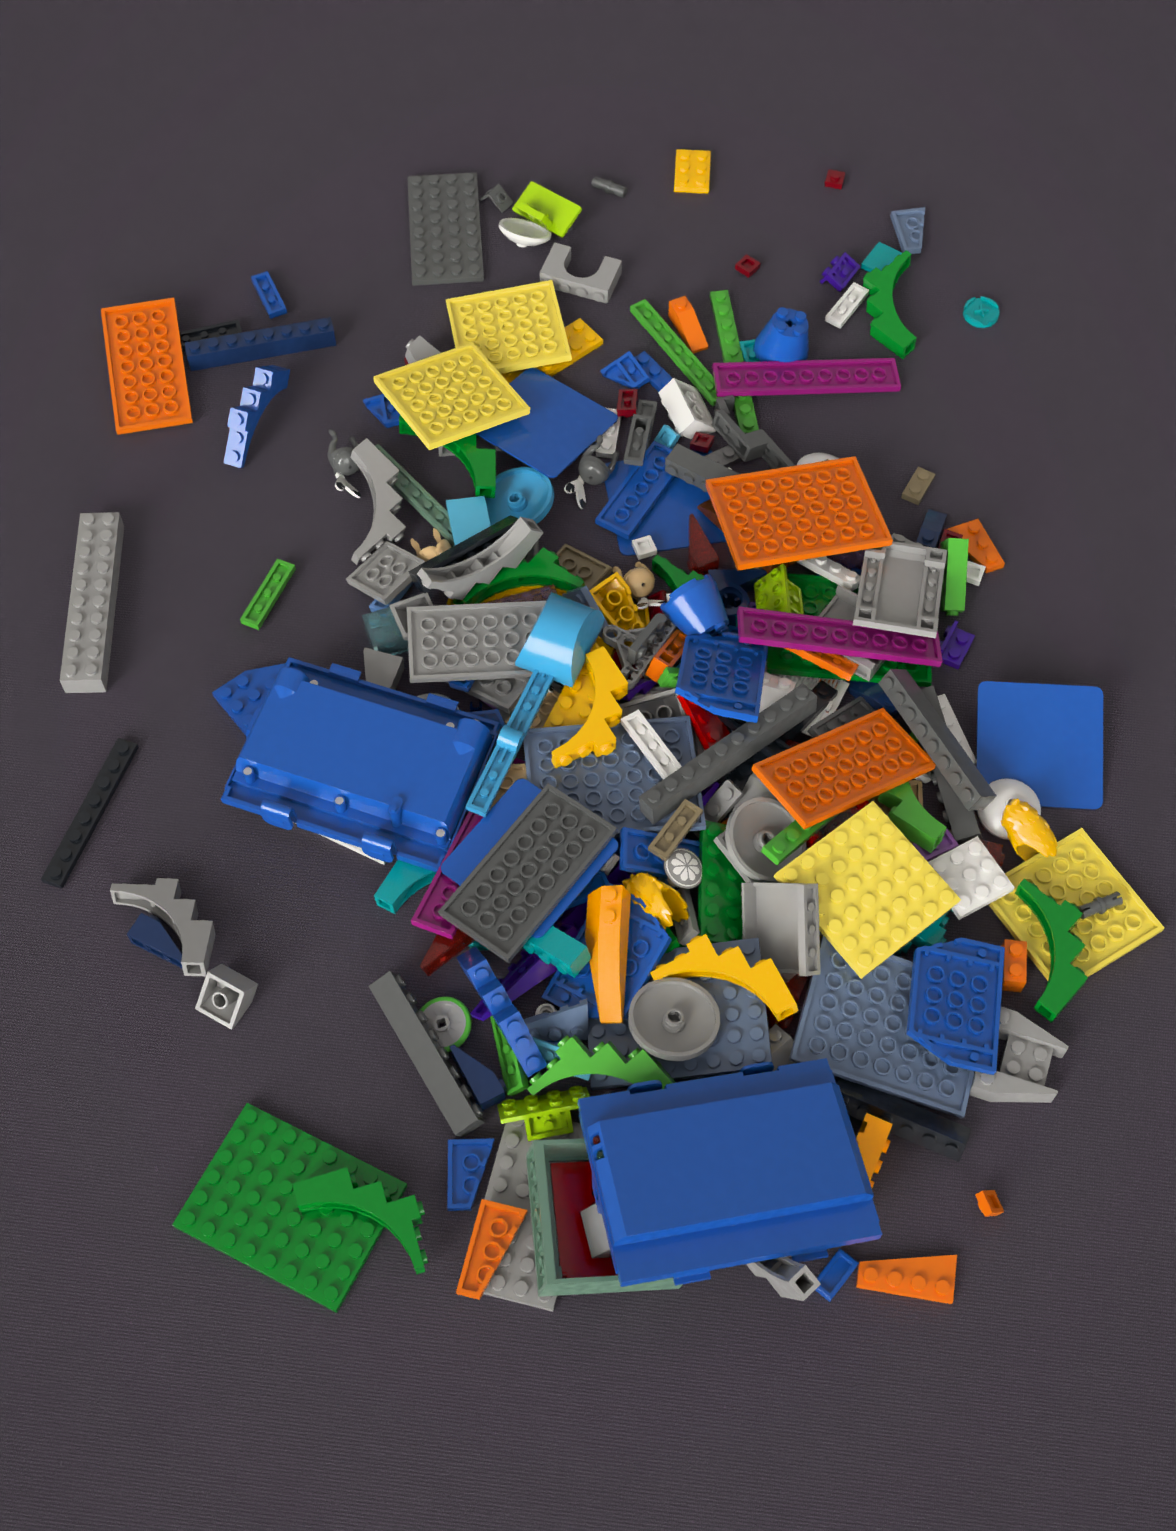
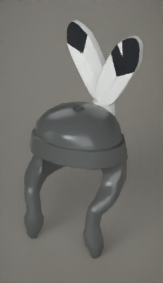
[327,428,361,498]
[564,434,619,509]

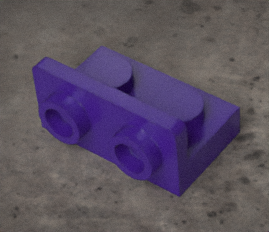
[819,252,861,292]
[940,620,975,670]

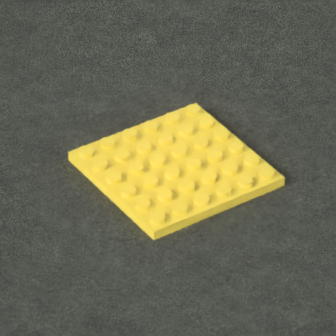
[446,280,572,374]
[374,342,530,450]
[774,801,961,979]
[988,828,1164,981]

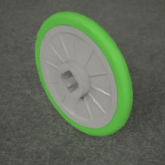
[420,996,471,1052]

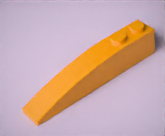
[585,885,631,1024]

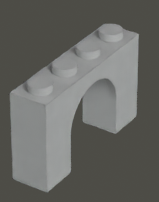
[540,242,622,304]

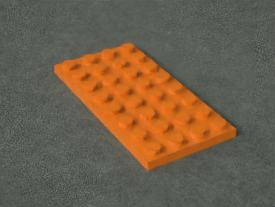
[101,298,193,435]
[752,708,936,830]

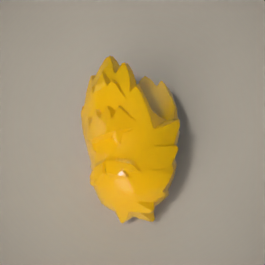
[1001,798,1058,861]
[622,873,689,929]

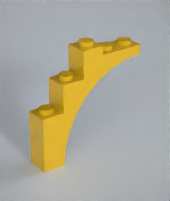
[551,646,628,769]
[650,934,799,1022]

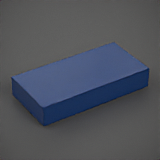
[815,1248,859,1302]

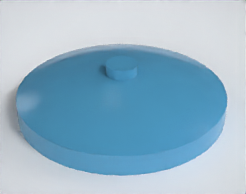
[485,467,554,525]

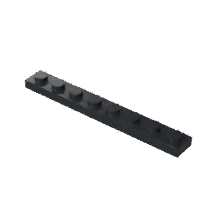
[718,680,838,791]
[41,738,139,889]

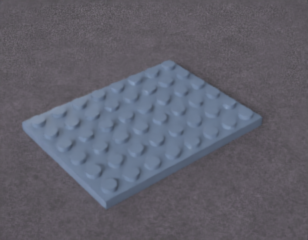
[523,716,706,838]
[789,934,975,1118]
[588,938,772,1090]

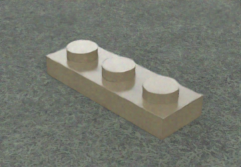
[648,799,703,862]

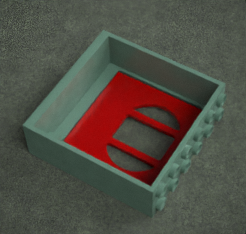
[526,1138,683,1297]

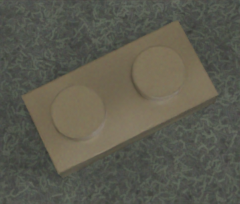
[901,467,935,506]

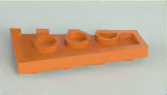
[456,1199,528,1300]
[856,1255,957,1304]

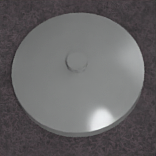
[725,797,807,882]
[628,977,720,1061]

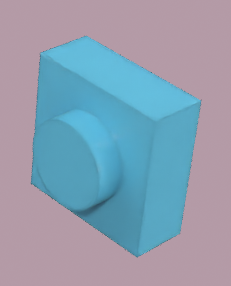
[654,425,681,449]

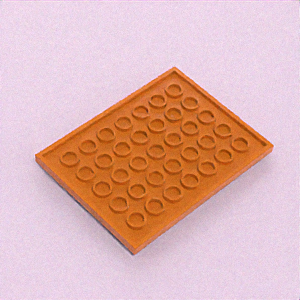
[705,456,893,571]

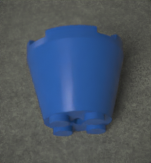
[753,307,809,362]
[660,574,729,637]

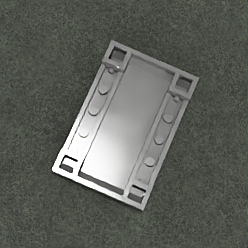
[853,541,947,638]

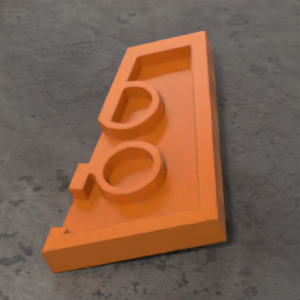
[943,519,1005,573]

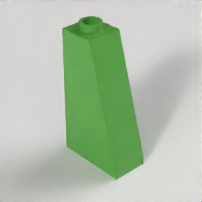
[940,538,969,616]

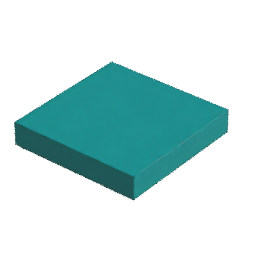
[861,242,902,272]

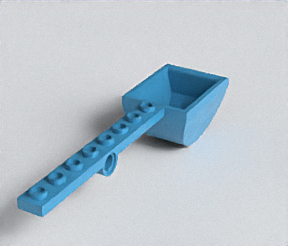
[466,592,605,818]

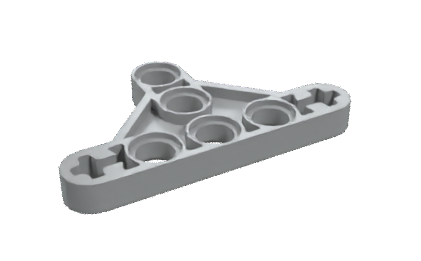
[602,617,676,690]

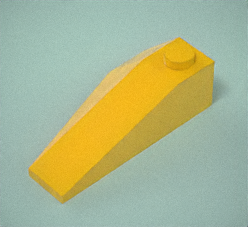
[589,572,645,647]

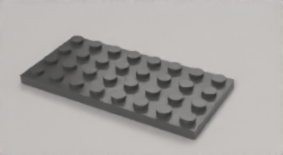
[407,172,484,286]
[438,783,618,963]

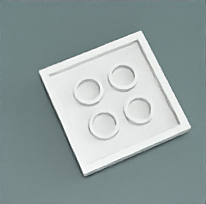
[928,836,1015,920]

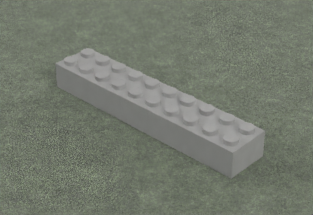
[60,512,124,693]

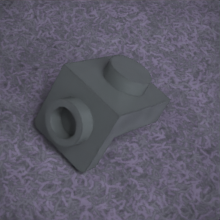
[714,395,735,416]

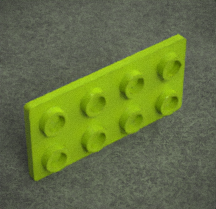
[512,181,582,238]
[754,564,804,614]
[497,1086,590,1141]

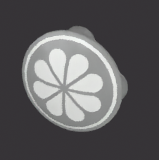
[664,848,702,889]

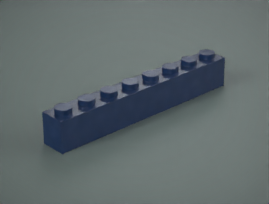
[185,317,336,371]

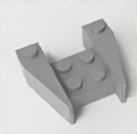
[969,1007,1069,1103]

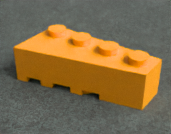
[856,1113,893,1188]

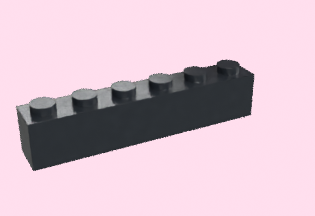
[408,515,518,593]
[837,1077,971,1162]

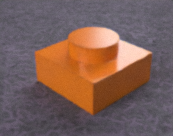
[975,1190,1004,1217]

